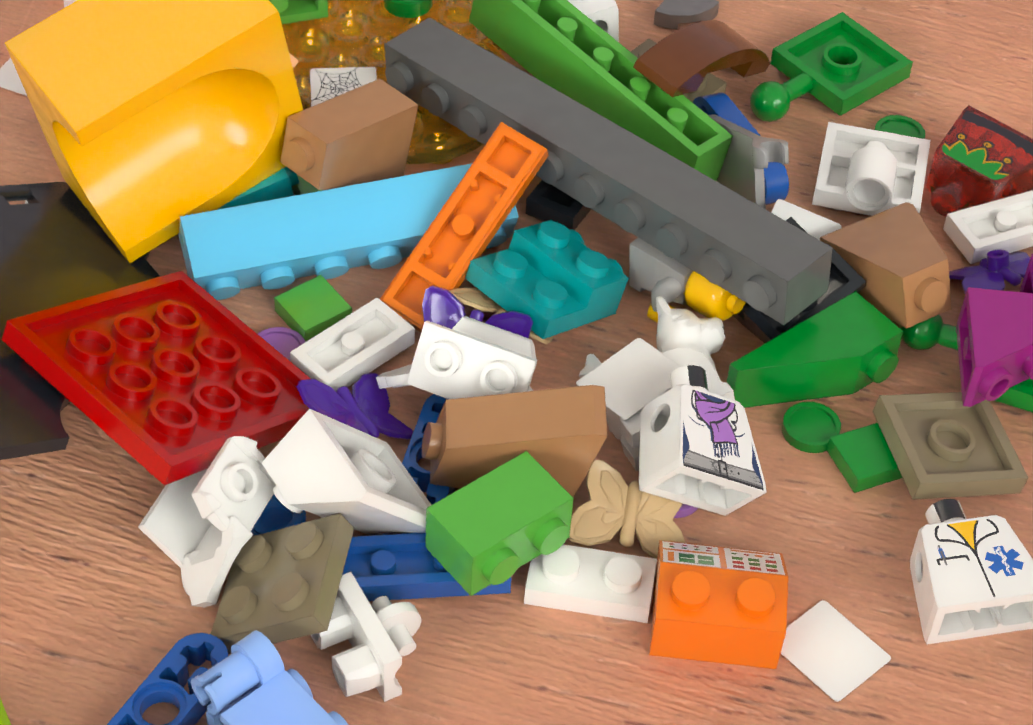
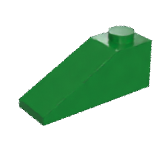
[727,291,903,408]

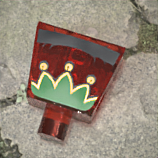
[926,105,1033,217]

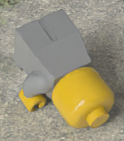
[629,237,746,323]

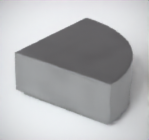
[654,0,719,29]

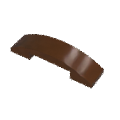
[633,20,770,97]

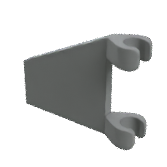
[708,114,789,209]

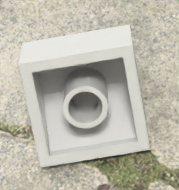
[262,409,431,534]

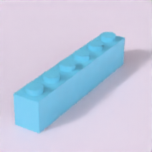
[179,163,519,300]

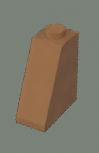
[280,79,418,190]
[820,202,952,328]
[422,385,608,498]

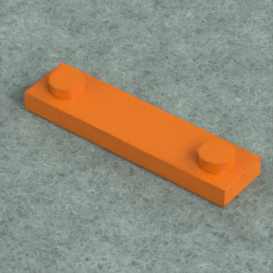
[380,122,549,332]

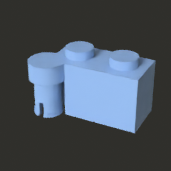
[191,630,348,725]

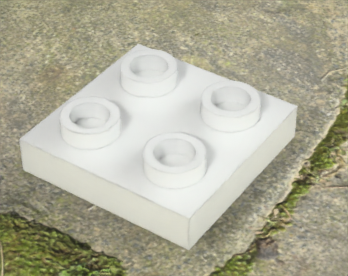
[812,122,931,216]

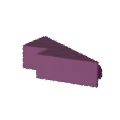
[956,254,1033,407]

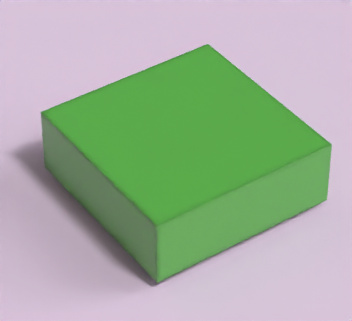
[274,275,352,342]

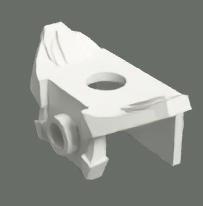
[376,316,538,399]
[138,436,276,608]

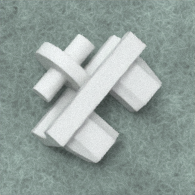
[311,572,422,702]

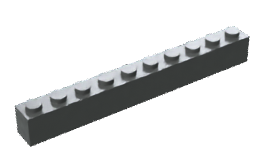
[384,18,833,325]

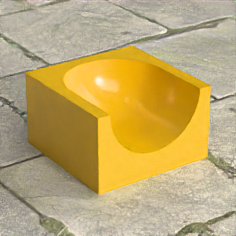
[5,0,303,263]

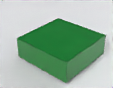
[827,423,903,493]

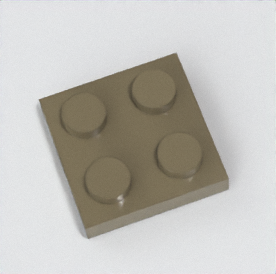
[873,392,1028,500]
[211,513,354,654]

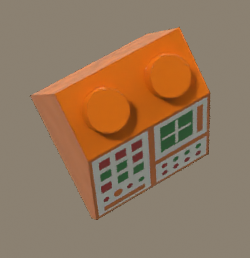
[649,540,788,669]

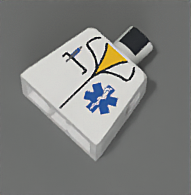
[910,499,1033,645]

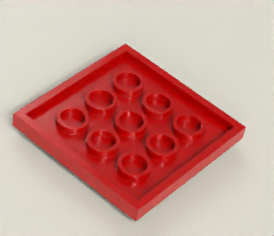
[1,271,311,486]

